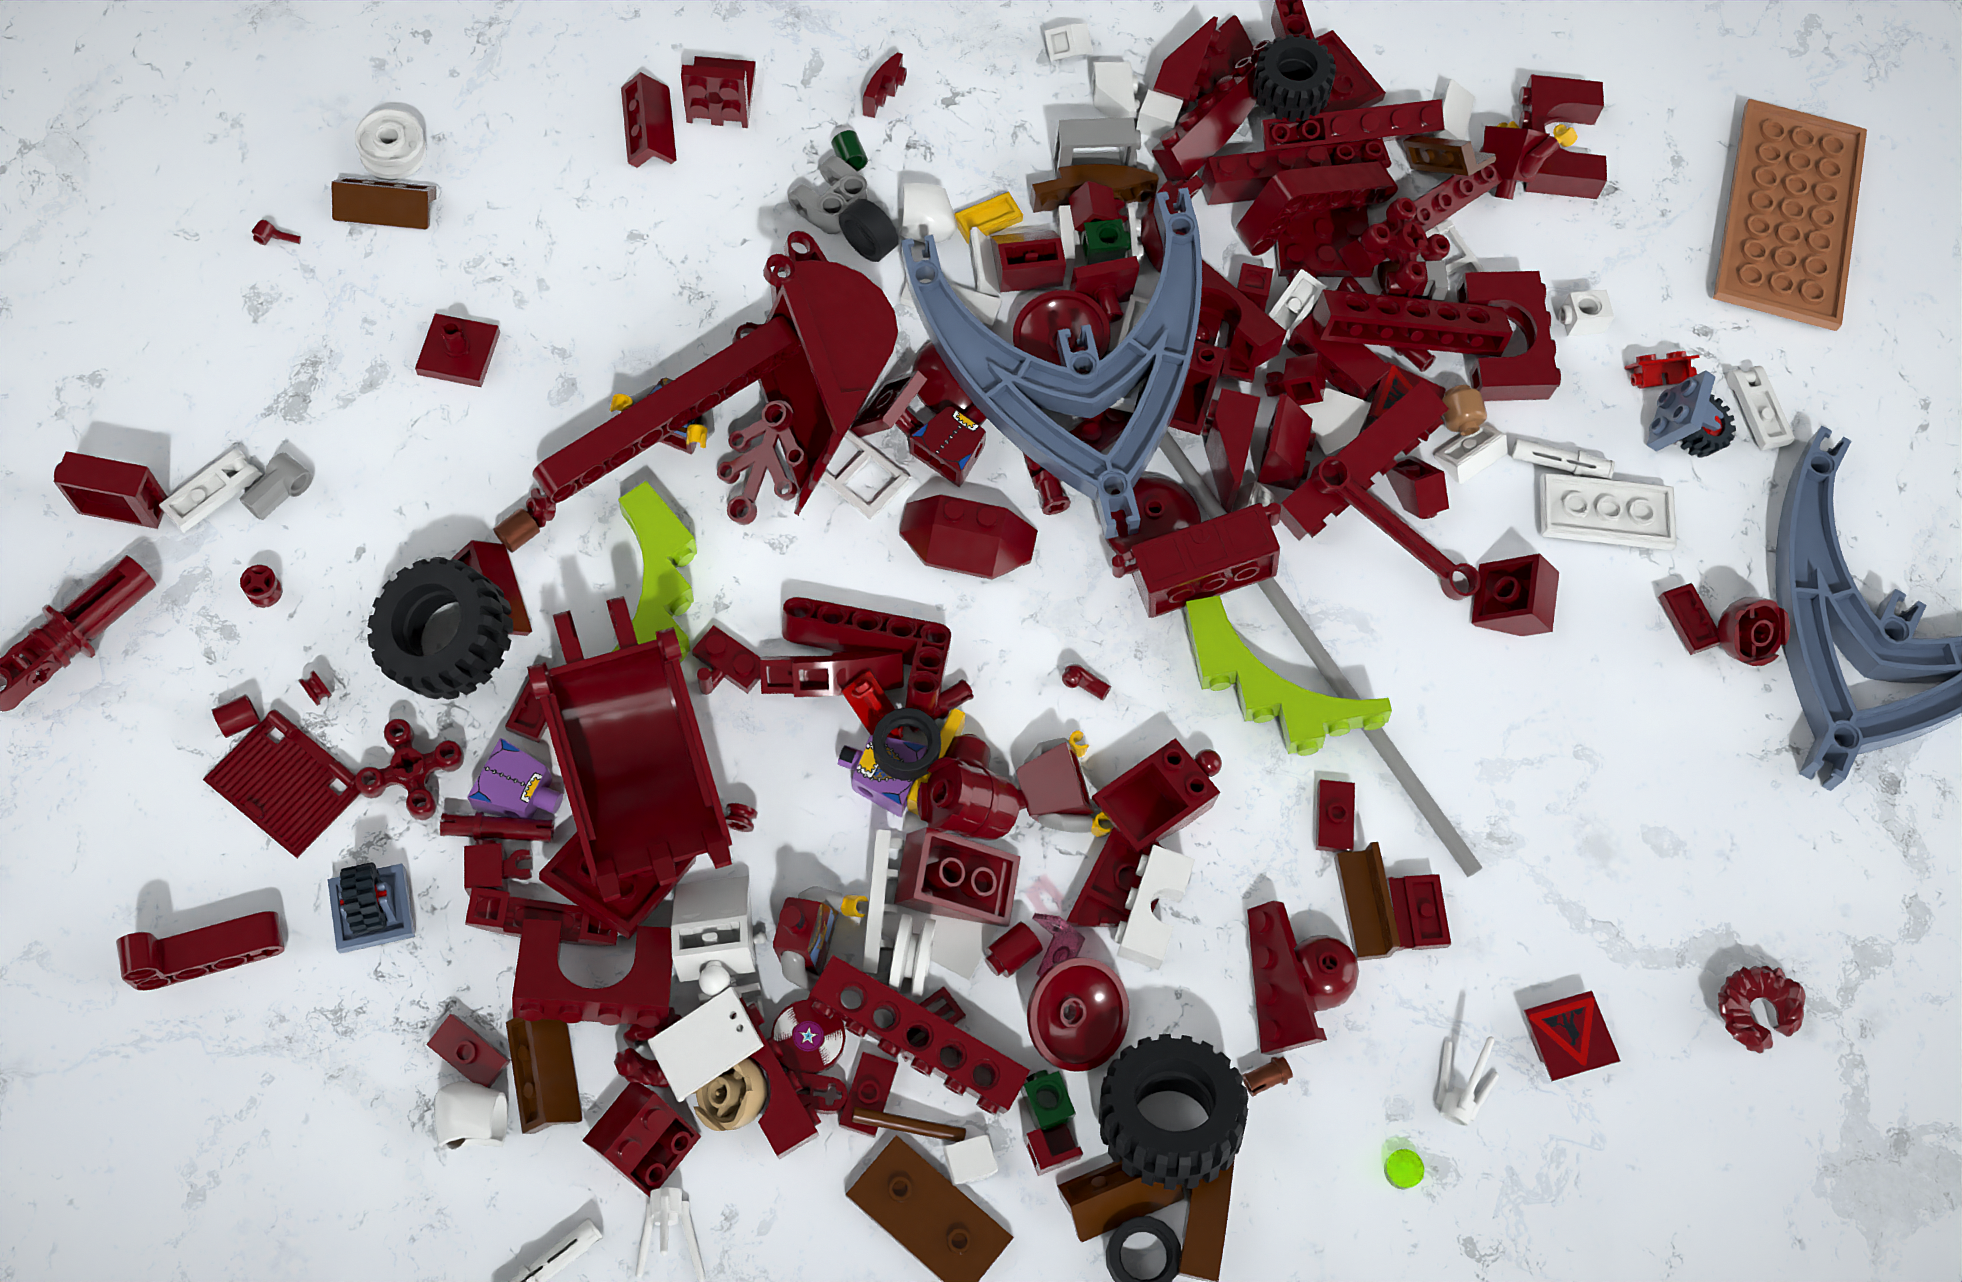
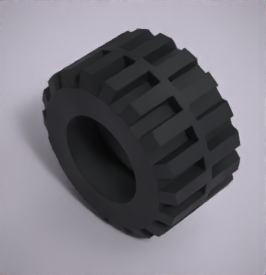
[1253,34,1336,122]

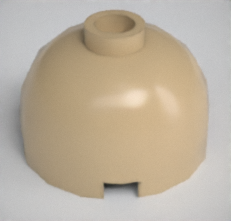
[692,1057,767,1131]

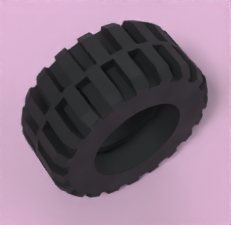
[367,557,513,700]
[1098,1034,1249,1190]

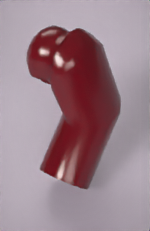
[1062,664,1112,701]

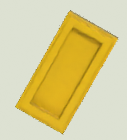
[955,191,1023,244]

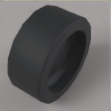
[839,199,899,262]
[873,708,941,781]
[1106,1216,1181,1282]

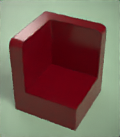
[1024,1124,1083,1176]

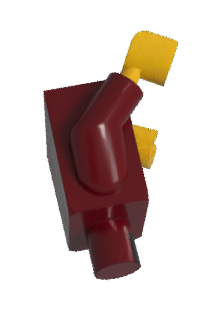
[1479,121,1578,200]

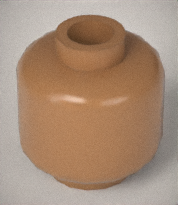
[1442,385,1487,436]

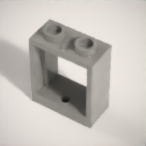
[1053,117,1141,179]

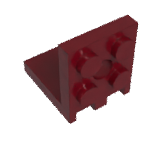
[680,56,756,128]

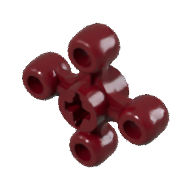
[1360,197,1450,290]
[355,718,465,820]

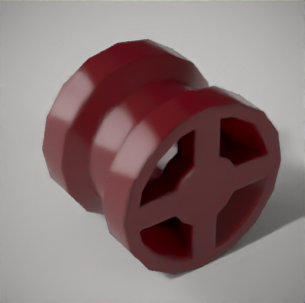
[240,564,283,608]

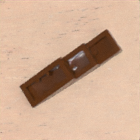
[1177,1125,1235,1282]

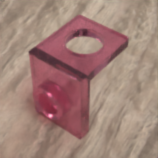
[1032,913,1085,977]

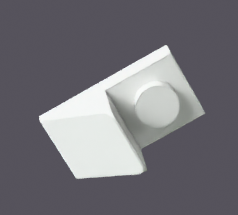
[1268,269,1329,340]

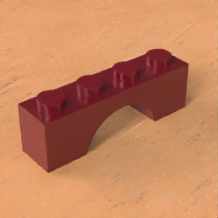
[1200,259,1287,369]
[732,997,822,1160]

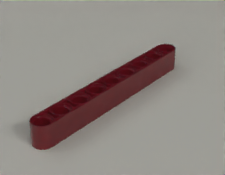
[532,316,803,503]

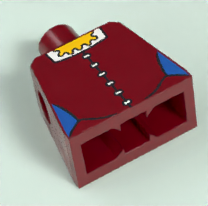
[910,405,987,488]

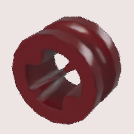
[298,670,332,706]
[725,803,758,832]

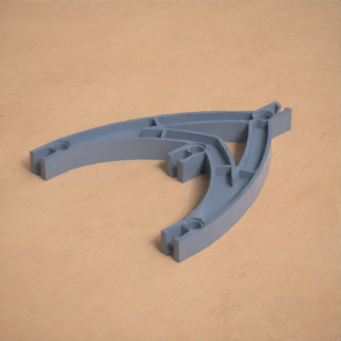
[901,187,1202,539]
[1775,426,1962,791]

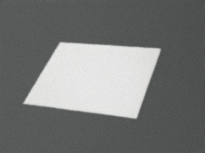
[881,887,999,980]

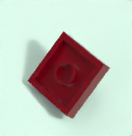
[1070,256,1140,323]
[415,313,500,388]
[850,370,927,439]

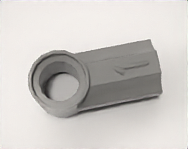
[239,453,313,521]

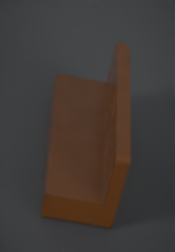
[1403,136,1497,176]
[331,177,436,230]
[1334,841,1400,961]
[506,1018,582,1134]
[1057,1161,1184,1242]

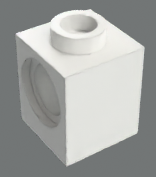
[1559,289,1614,336]

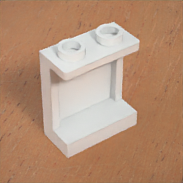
[1056,206,1144,277]

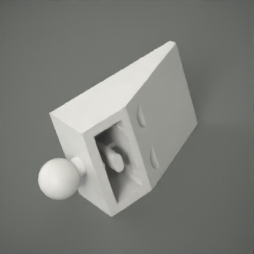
[671,875,755,996]

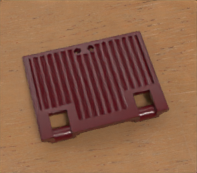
[203,709,360,859]

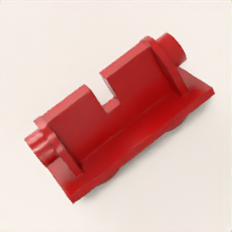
[1625,351,1700,389]
[841,670,905,740]

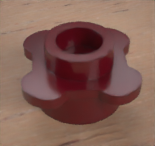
[525,488,556,528]

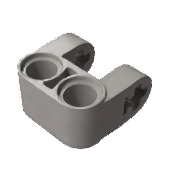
[788,155,867,234]

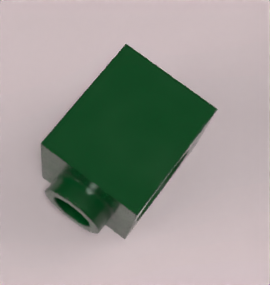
[1081,219,1131,265]
[1021,1070,1076,1132]

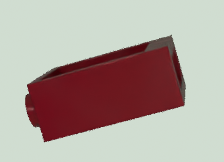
[53,451,168,529]

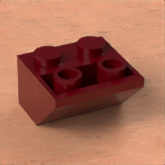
[990,230,1066,293]
[582,1082,701,1198]

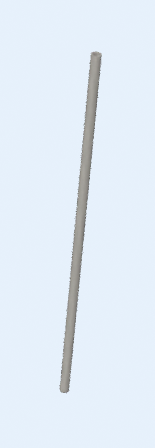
[1104,349,1483,877]

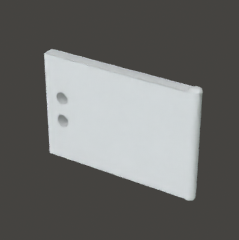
[648,987,764,1102]

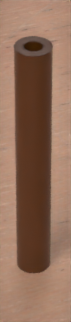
[851,1106,966,1142]

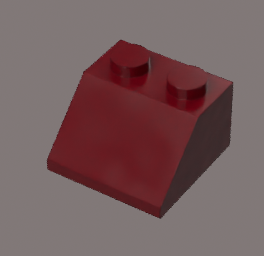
[1257,393,1316,491]
[1471,553,1559,636]

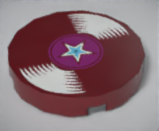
[771,1000,846,1074]

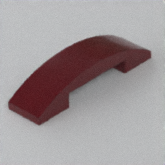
[1221,263,1274,383]
[465,887,618,946]

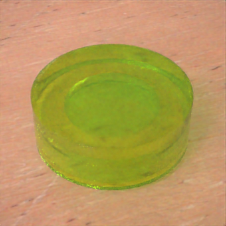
[1384,1149,1425,1190]

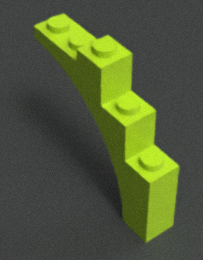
[612,481,697,663]
[1185,595,1392,756]

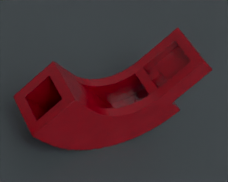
[1141,174,1205,274]

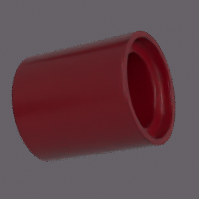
[211,694,261,738]

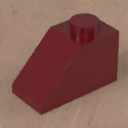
[1386,455,1449,519]

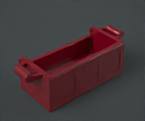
[1112,502,1281,618]

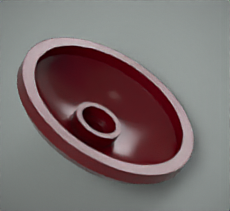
[1013,290,1111,374]
[913,341,976,415]
[1101,475,1201,563]
[1027,957,1130,1072]

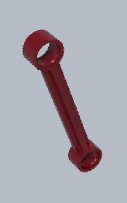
[1311,456,1481,601]

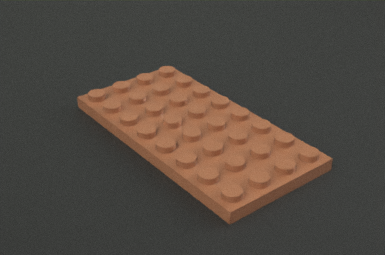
[1713,99,1867,331]

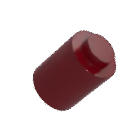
[984,921,1043,978]

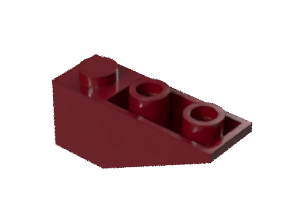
[1153,16,1221,112]

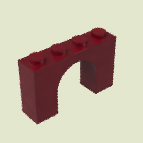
[1518,74,1607,199]
[1456,271,1561,401]
[512,919,673,1028]

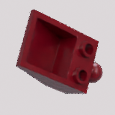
[1145,324,1227,436]
[1092,738,1222,854]

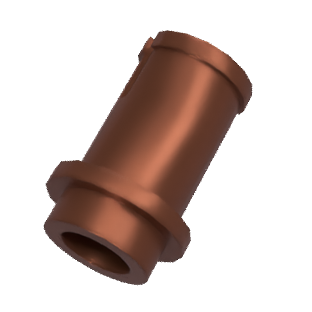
[1242,1056,1293,1097]

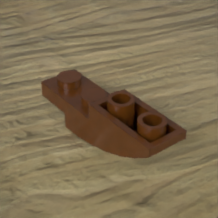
[1030,164,1159,213]

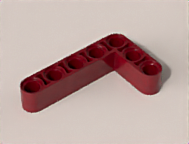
[1236,161,1398,256]
[781,597,952,717]

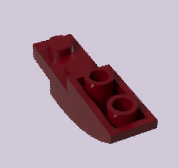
[759,651,904,697]

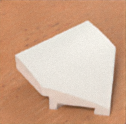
[1300,388,1371,457]

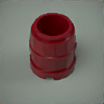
[917,757,1020,840]

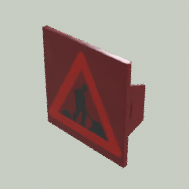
[1367,362,1446,442]
[1523,990,1621,1082]

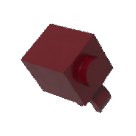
[1069,181,1128,232]
[1264,353,1326,406]
[464,839,532,897]

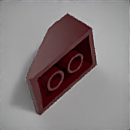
[1202,388,1261,513]
[894,827,1021,927]

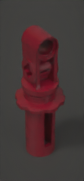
[0,555,156,712]

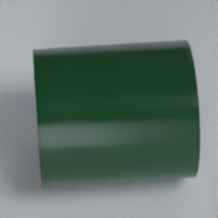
[831,130,868,172]

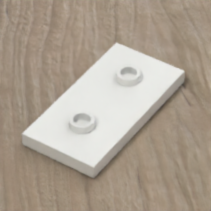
[1540,473,1677,550]

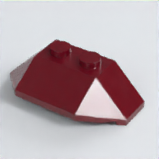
[899,494,1038,580]

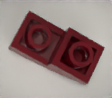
[863,52,907,118]

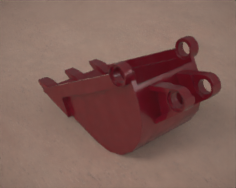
[732,231,898,516]
[527,596,733,903]

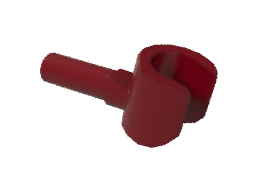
[251,220,301,245]

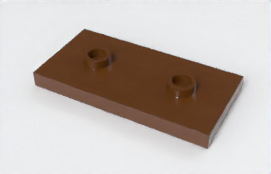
[845,1135,1014,1282]

